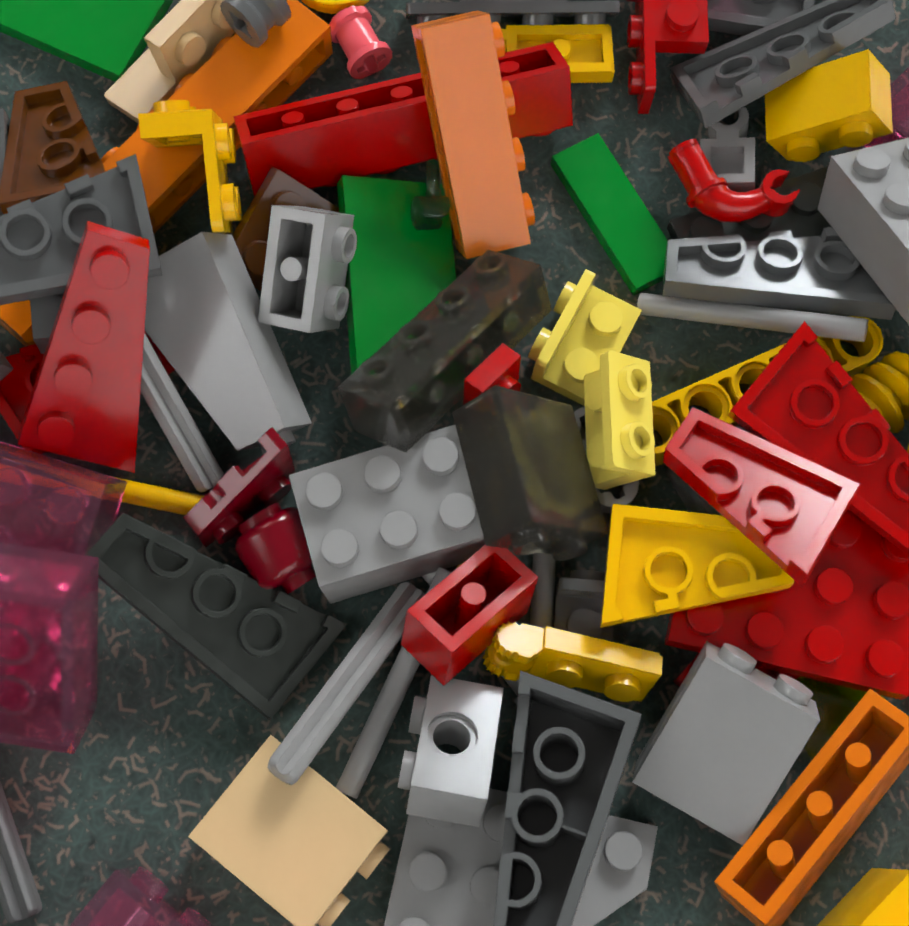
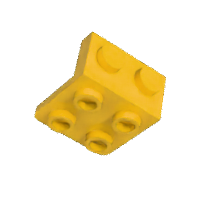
[138,100,242,234]

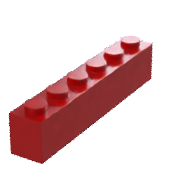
[233,42,573,196]

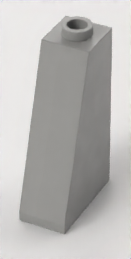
[145,232,312,454]

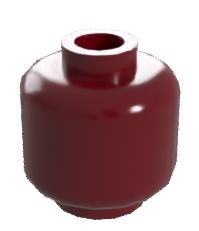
[235,502,316,595]

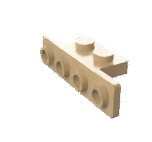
[104,0,235,124]

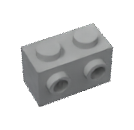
[258,205,357,333]

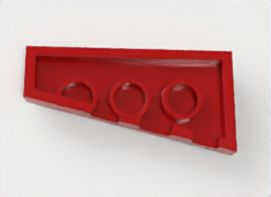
[18,221,150,473]
[728,321,909,556]

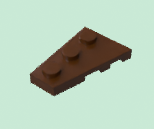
[0,81,106,214]

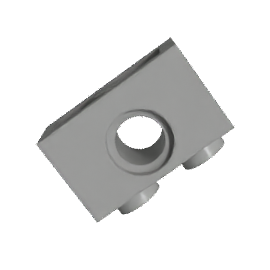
[398,675,504,828]

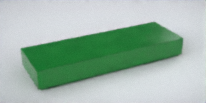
[550,133,668,296]

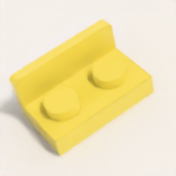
[528,269,642,406]
[584,350,656,490]

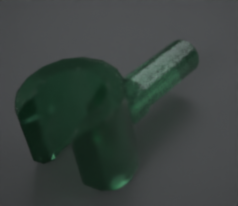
[411,159,450,230]

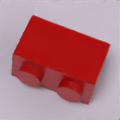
[401,537,539,686]

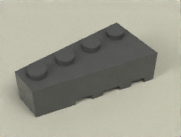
[493,671,642,926]

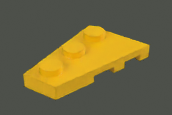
[600,504,794,628]

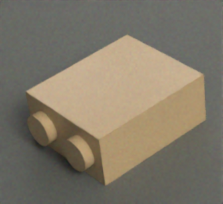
[188,735,390,926]

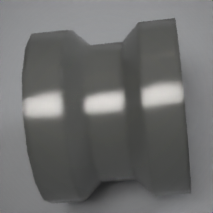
[220,0,291,48]

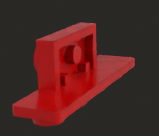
[626,0,709,114]

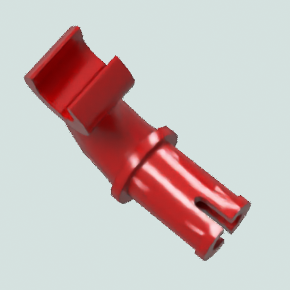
[667,138,800,222]

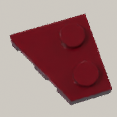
[183,427,296,547]

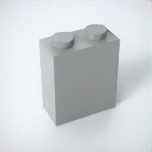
[632,641,820,846]

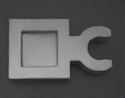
[700,107,755,192]

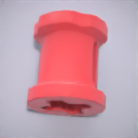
[329,6,393,79]

